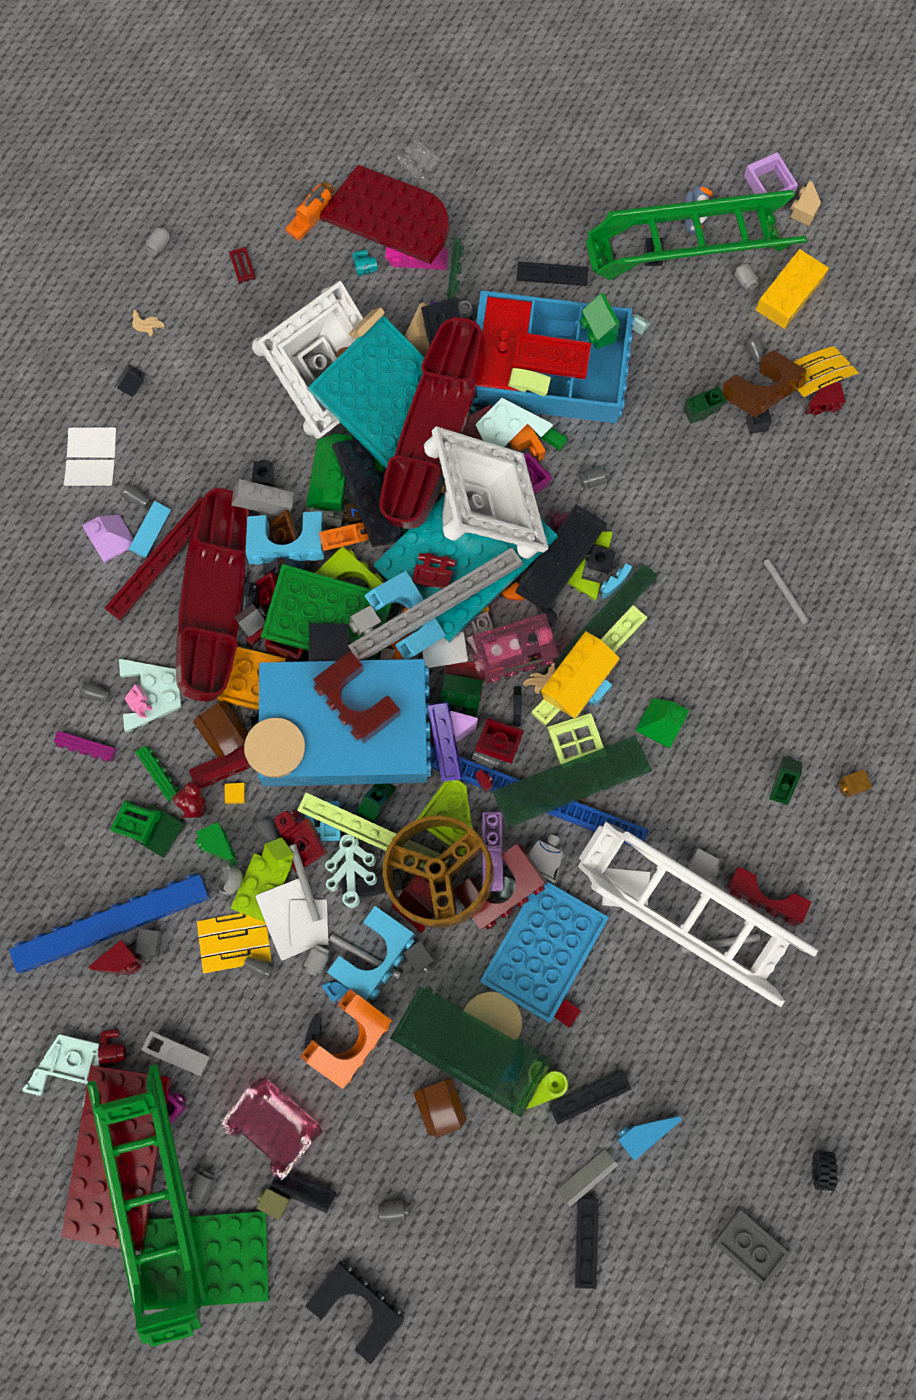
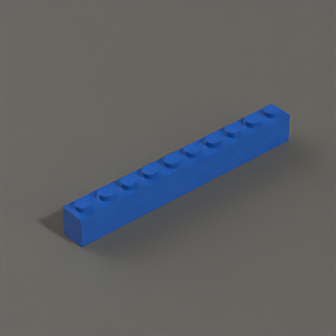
[9,873,211,974]

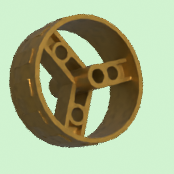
[383,815,494,928]

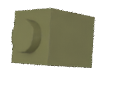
[256,1187,291,1220]

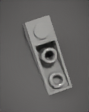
[141,1031,210,1076]

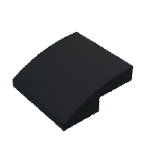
[309,623,348,662]

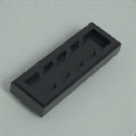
[341,870,403,901]
[270,1167,336,1214]

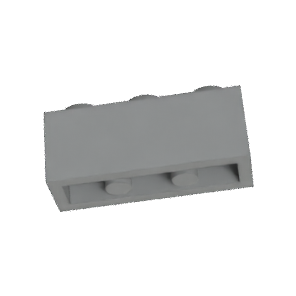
[232,479,294,516]

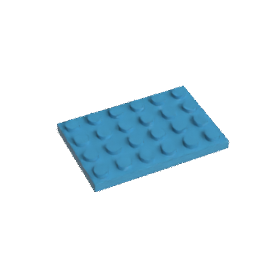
[480,882,609,1024]

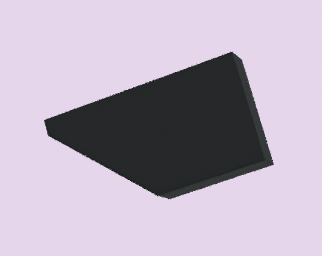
[513,686,522,726]

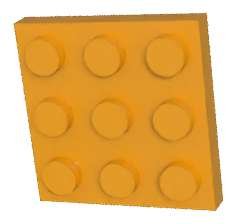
[215,646,287,711]

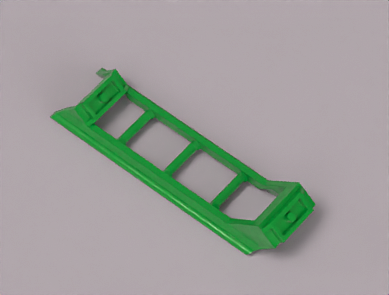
[585,190,807,280]
[87,1064,206,1347]

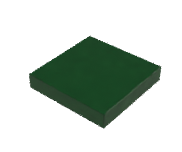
[132,804,185,858]

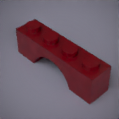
[726,866,812,926]

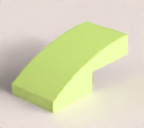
[508,368,551,396]

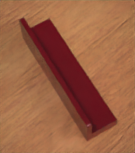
[189,746,251,788]

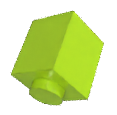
[262,837,294,873]

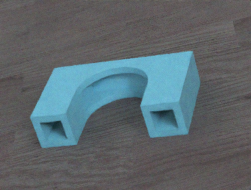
[246,511,325,565]
[365,571,446,660]
[327,906,416,1003]

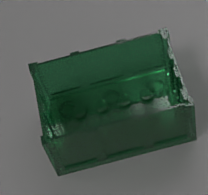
[390,986,550,1118]

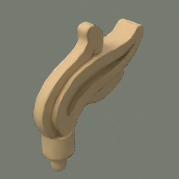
[132,309,165,337]
[523,662,556,694]

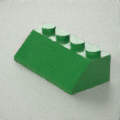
[306,434,353,512]

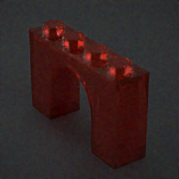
[313,650,401,744]

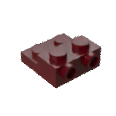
[475,718,524,764]

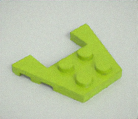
[568,532,613,601]

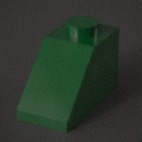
[769,756,802,805]
[356,784,396,823]

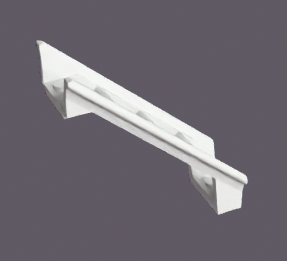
[578,822,819,1007]

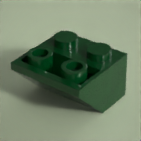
[440,674,483,718]

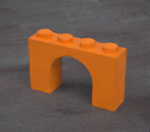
[300,989,392,1089]

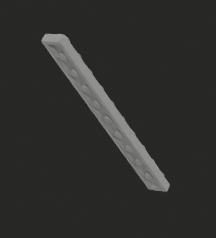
[348,548,523,661]

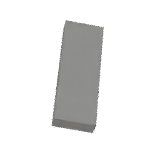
[557,1149,618,1206]

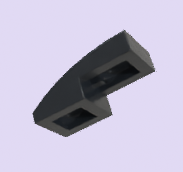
[304,1013,322,1050]

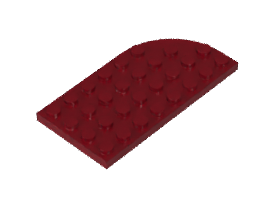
[319,165,450,264]

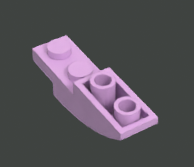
[482,812,503,891]

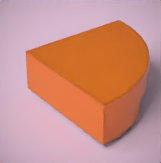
[502,582,525,601]

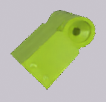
[505,1070,568,1114]

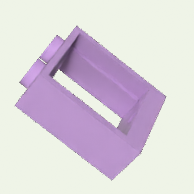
[744,152,798,194]

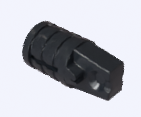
[241,582,258,612]

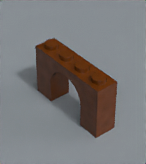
[723,350,807,417]

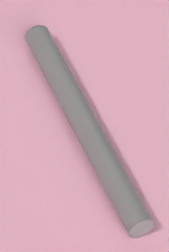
[763,559,809,625]
[289,844,321,922]
[680,933,761,953]
[329,934,402,979]

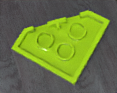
[416,780,472,857]

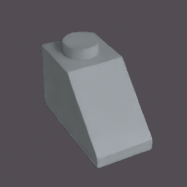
[678,848,720,887]

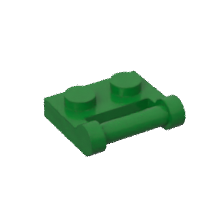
[110,800,161,844]

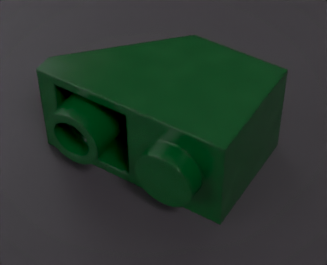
[683,386,727,424]

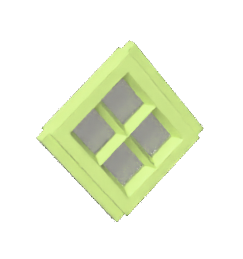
[547,713,606,771]

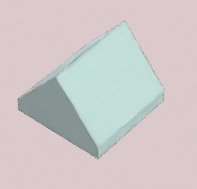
[631,314,650,335]
[498,877,516,900]

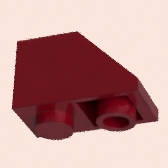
[805,382,846,415]

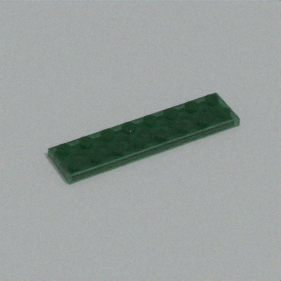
[493,736,652,828]

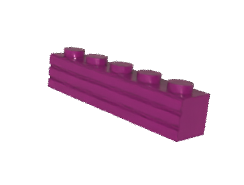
[53,731,117,762]

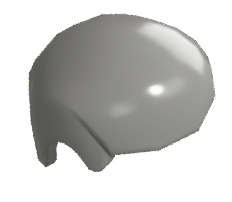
[218,863,243,895]

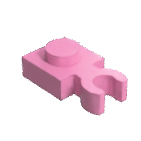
[124,684,152,718]

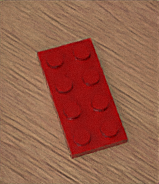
[513,332,591,379]

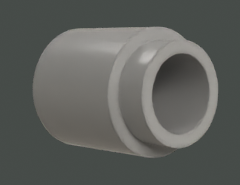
[145,228,171,255]
[734,264,759,292]
[303,945,330,976]

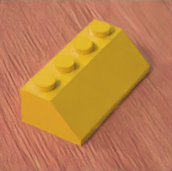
[541,631,620,719]

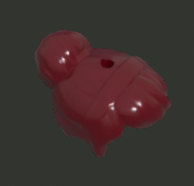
[173,781,206,818]

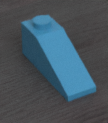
[616,1116,682,1161]

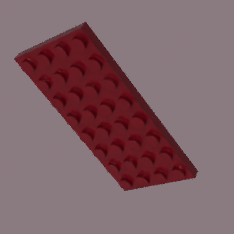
[61,1065,171,1251]

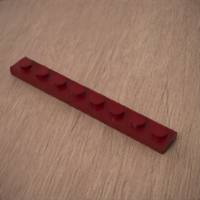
[104,497,203,621]

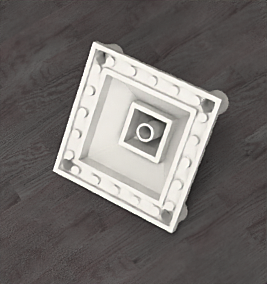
[252,281,363,439]
[424,427,548,559]

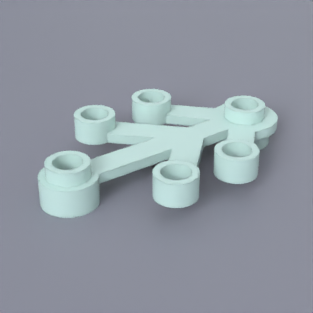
[325,834,377,908]

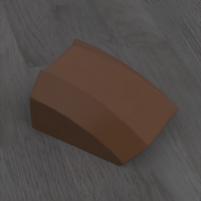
[193,700,248,757]
[413,1078,467,1137]

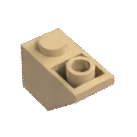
[791,181,821,226]

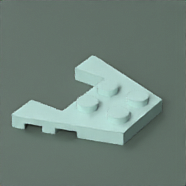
[475,398,553,447]
[119,659,182,732]
[23,1034,101,1106]

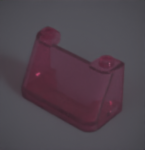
[220,1078,322,1180]

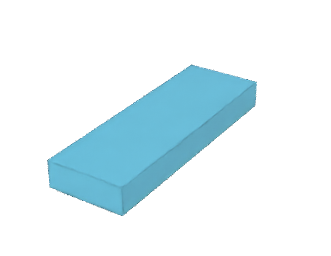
[128,501,171,558]

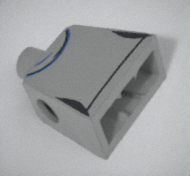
[529,834,563,885]

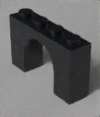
[305,1261,404,1364]

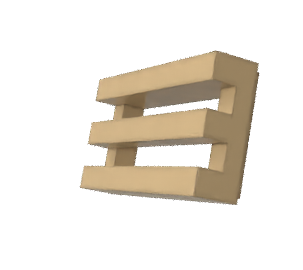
[348,307,385,339]

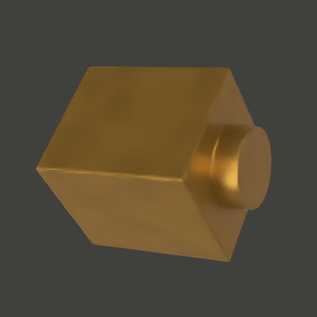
[838,769,872,798]

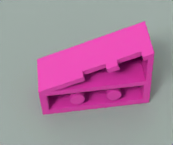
[385,245,448,270]

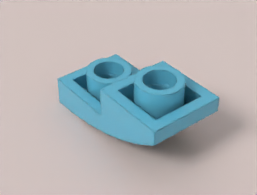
[600,563,632,599]

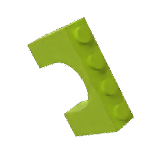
[315,546,395,608]

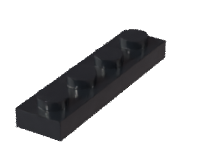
[516,261,588,286]
[548,1070,631,1125]
[574,1198,599,1289]

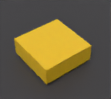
[225,783,245,804]

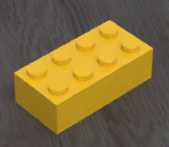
[756,249,829,329]

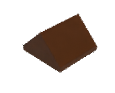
[269,510,298,545]

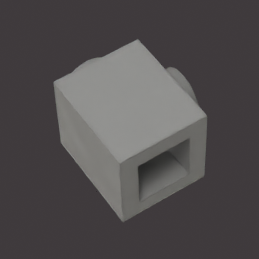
[349,605,381,637]

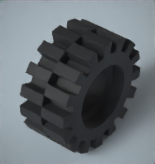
[812,1150,838,1191]

